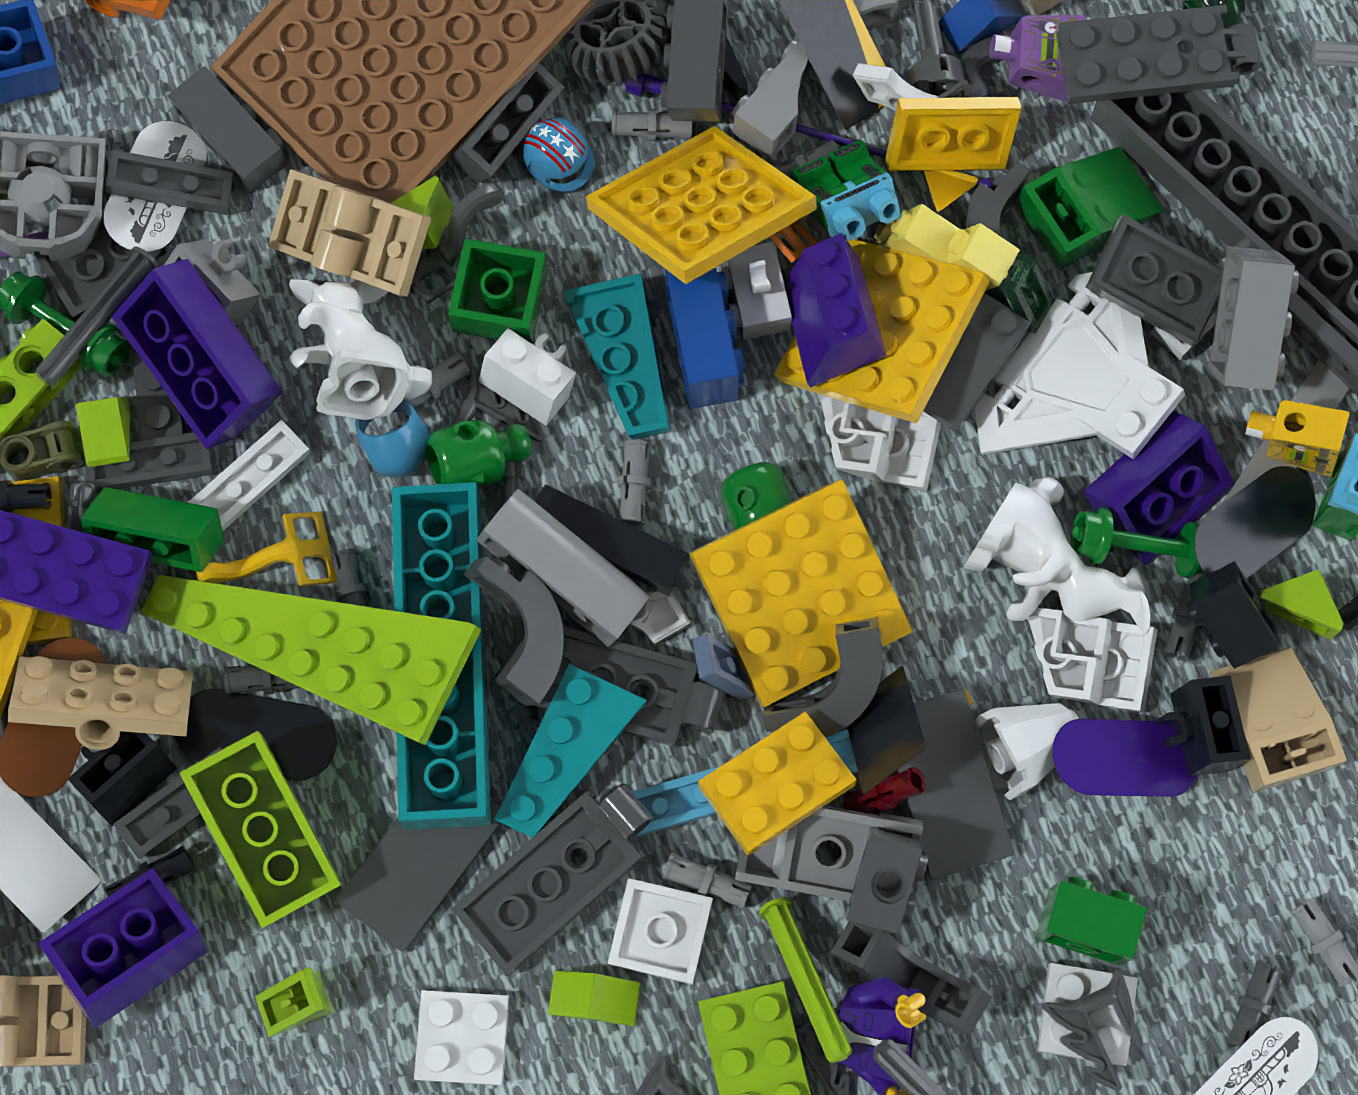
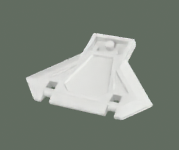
[975,272,1185,459]

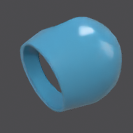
[355,399,430,478]

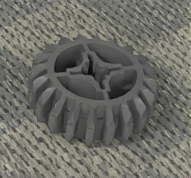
[563,0,671,87]

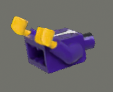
[813,976,926,1095]

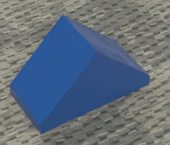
[939,0,1025,55]

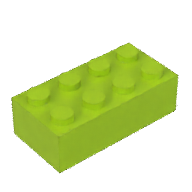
[179,731,342,928]

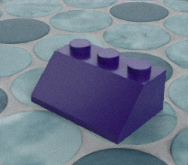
[784,233,887,388]
[1083,411,1235,565]
[38,868,207,1029]

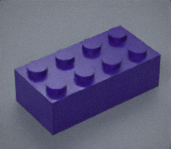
[112,259,283,450]

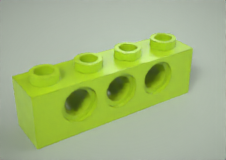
[0,318,82,442]

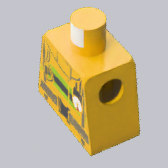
[1245,400,1350,477]

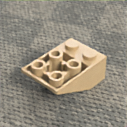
[1210,647,1347,793]

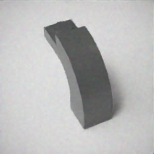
[963,161,1037,309]
[464,556,564,706]
[763,617,883,737]
[830,921,992,1036]

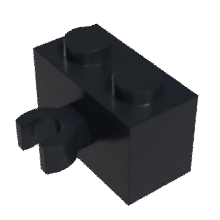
[1187,561,1280,669]
[1156,676,1250,776]
[68,731,177,827]

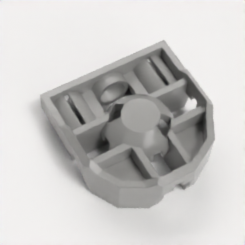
[0,131,107,261]

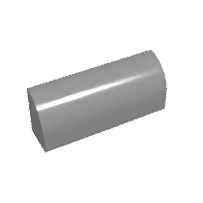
[476,489,650,647]

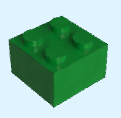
[448,239,548,344]
[1035,876,1147,966]

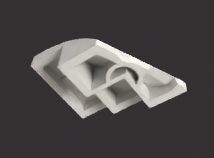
[817,393,941,492]
[1026,607,1158,713]

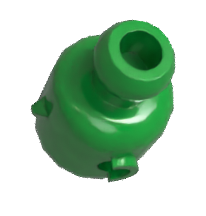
[427,419,532,487]
[720,462,794,530]

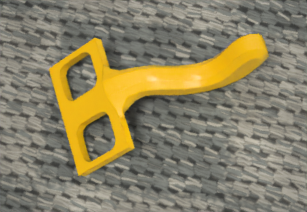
[196,511,337,587]

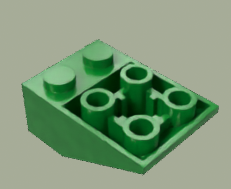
[1017,146,1163,270]

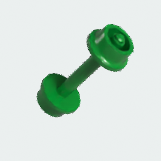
[0,271,130,377]
[1071,508,1205,578]

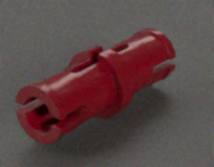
[843,767,926,813]

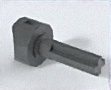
[909,0,965,98]

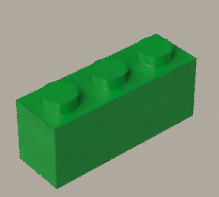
[81,487,224,572]

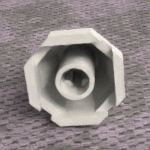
[974,703,1079,801]

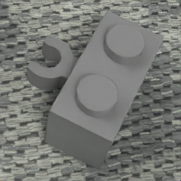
[164,239,261,325]

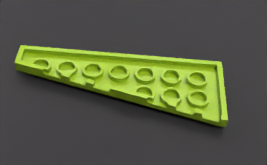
[140,575,481,745]

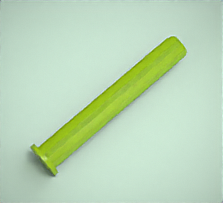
[759,897,852,1063]

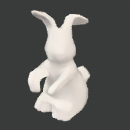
[289,278,432,420]
[963,477,1151,635]

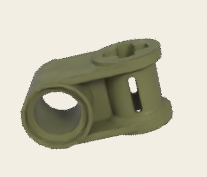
[0,421,84,481]

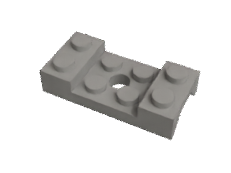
[735,806,923,901]

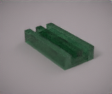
[1000,252,1054,334]

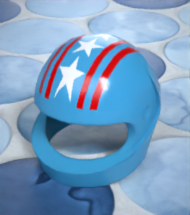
[522,117,594,194]

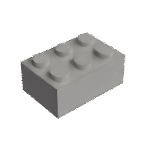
[1208,246,1299,390]

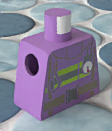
[989,15,1085,101]

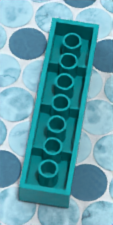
[392,482,491,830]

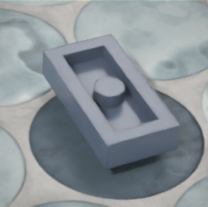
[692,634,755,700]

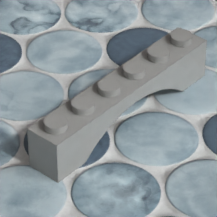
[732,0,910,160]

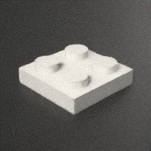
[608,878,713,985]
[1037,963,1138,1067]
[414,990,510,1086]

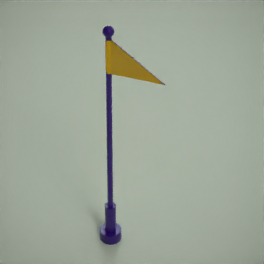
[625,73,994,214]

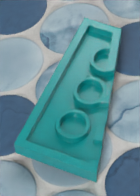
[562,273,671,440]
[494,664,647,838]

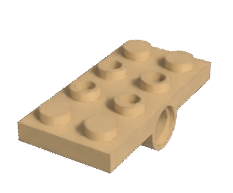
[268,169,431,297]
[8,656,193,750]
[0,975,86,1067]

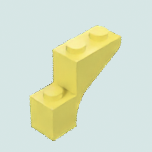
[874,204,1020,290]

